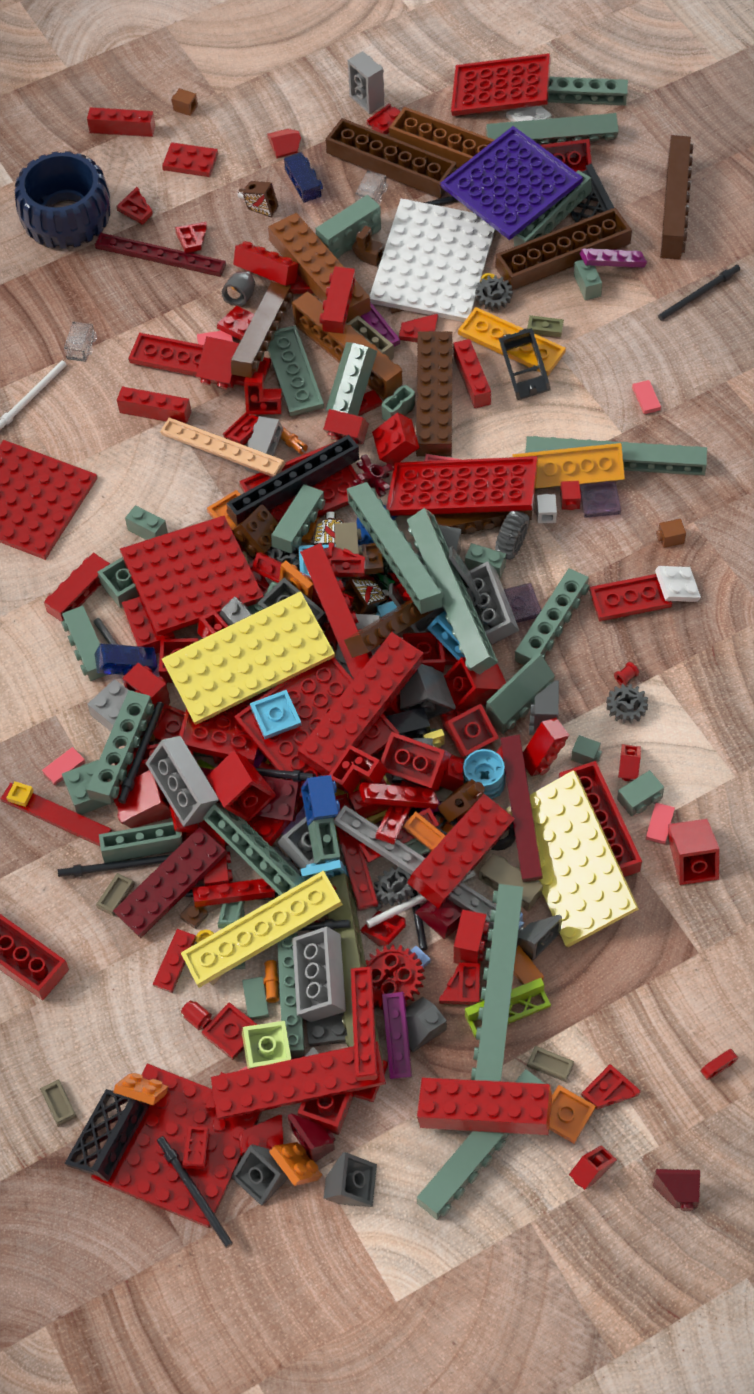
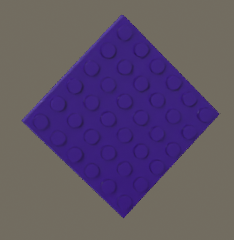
[440,126,583,240]

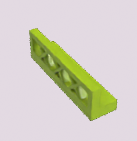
[465,978,551,1038]

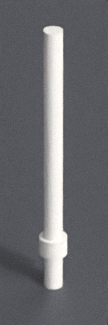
[0,361,67,430]
[366,870,475,928]

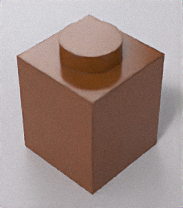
[171,88,198,116]
[656,518,686,548]

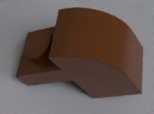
[352,226,384,267]

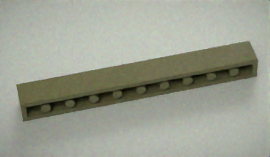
[326,873,383,1065]

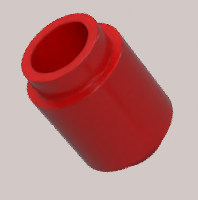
[181,1000,212,1030]

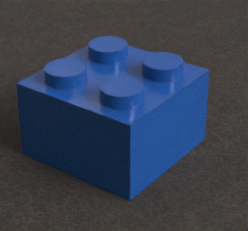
[301,775,340,826]

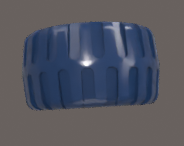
[14,151,111,249]

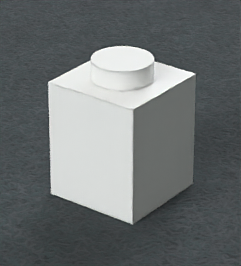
[536,494,557,523]

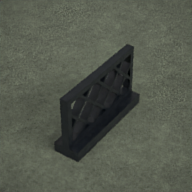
[570,163,614,223]
[64,1089,149,1181]

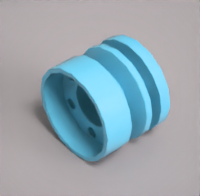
[463,749,506,800]

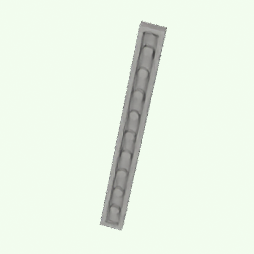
[334,805,496,928]

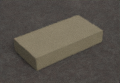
[96,873,135,917]
[527,1046,574,1082]
[40,1079,77,1127]

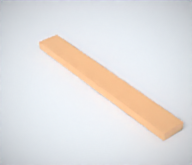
[160,418,286,477]

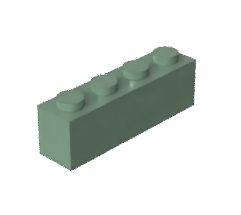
[271,485,325,554]
[61,606,111,681]
[99,822,182,863]

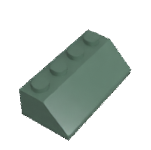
[326,342,377,416]
[486,652,555,734]

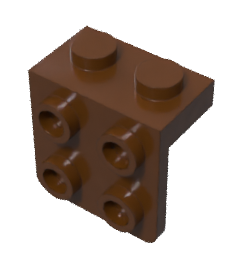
[232,505,279,559]

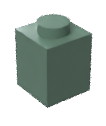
[571,735,603,765]

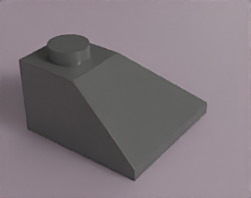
[516,914,562,961]
[406,997,447,1053]
[231,1144,288,1206]
[323,1152,377,1207]

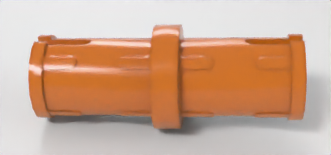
[280,426,308,455]
[264,960,280,1003]

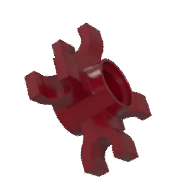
[352,454,394,497]

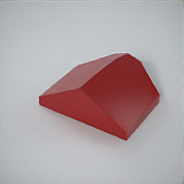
[267,128,301,158]
[360,911,406,947]

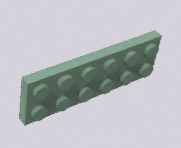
[268,325,324,416]

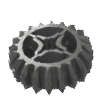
[495,511,530,560]

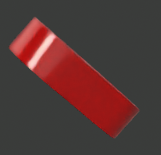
[700,1049,739,1080]

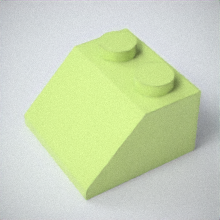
[242,1021,291,1069]

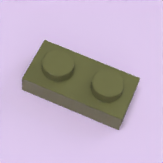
[527,315,564,337]

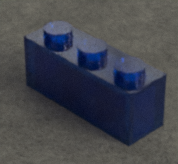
[284,152,323,203]
[94,643,157,676]

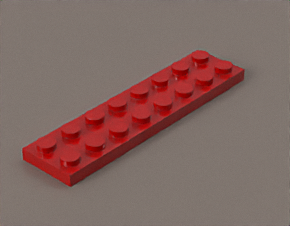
[128,332,271,386]
[211,1041,386,1120]

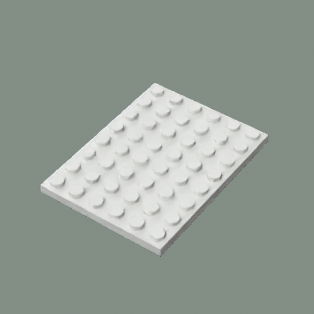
[370,199,495,322]

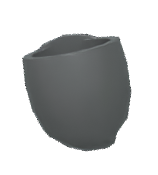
[222,271,255,306]

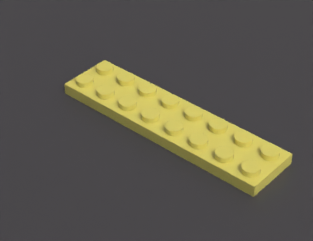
[181,871,343,988]

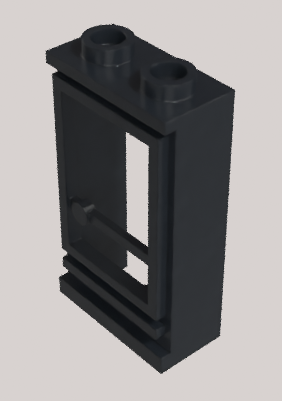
[499,328,551,400]

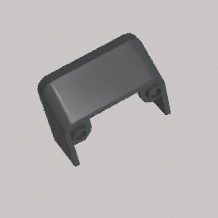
[389,546,480,633]

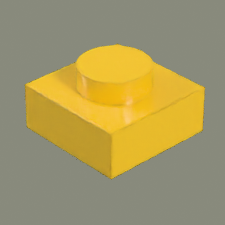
[7,781,34,807]

